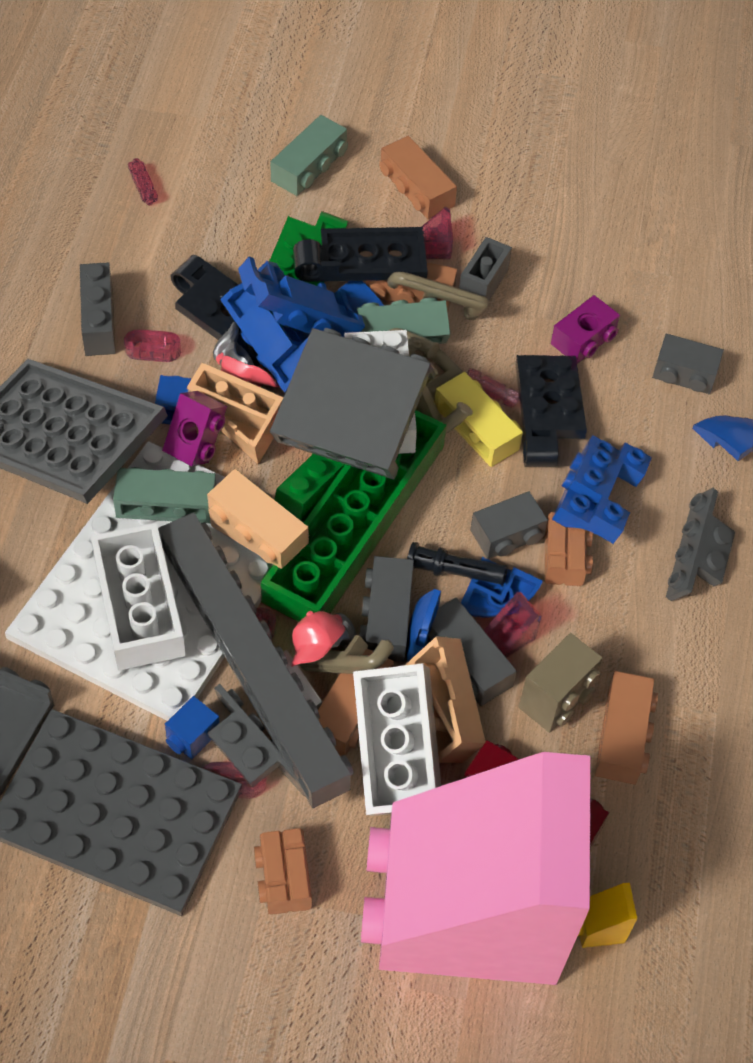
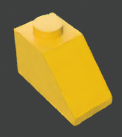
[578,882,638,948]

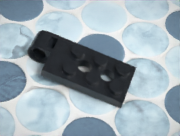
[293,227,428,282]
[171,255,260,367]
[515,355,587,467]

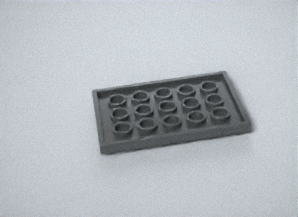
[0,359,168,504]
[0,709,242,917]

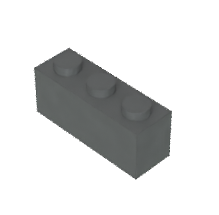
[80,262,116,356]
[360,556,413,662]
[428,598,517,706]

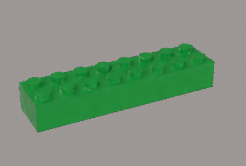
[261,410,447,622]

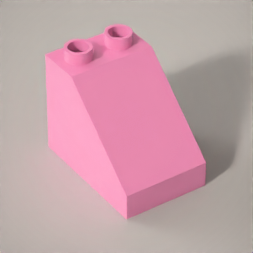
[361,752,590,985]

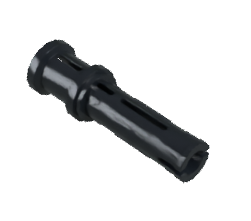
[407,542,508,586]

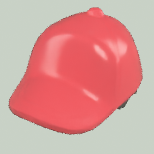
[213,322,280,387]
[290,611,356,667]

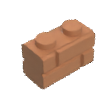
[544,512,593,586]
[254,828,312,915]

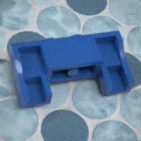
[238,256,365,334]
[220,261,308,393]
[552,435,652,544]

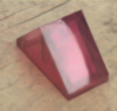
[421,207,453,259]
[483,592,542,658]

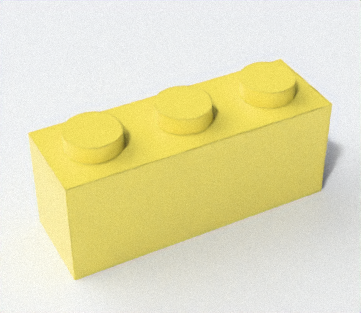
[434,372,523,467]

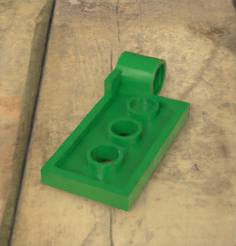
[269,211,349,286]

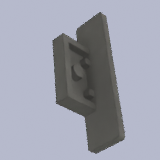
[666,488,735,601]
[208,684,305,796]

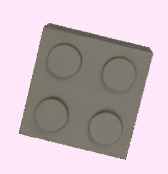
[518,632,602,733]

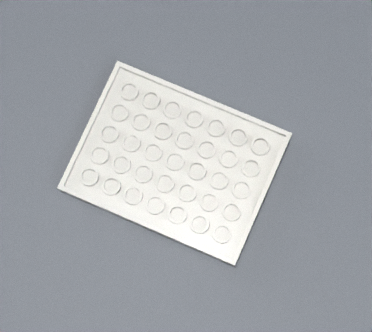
[5,441,273,721]

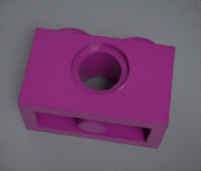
[550,295,620,364]
[162,391,228,467]

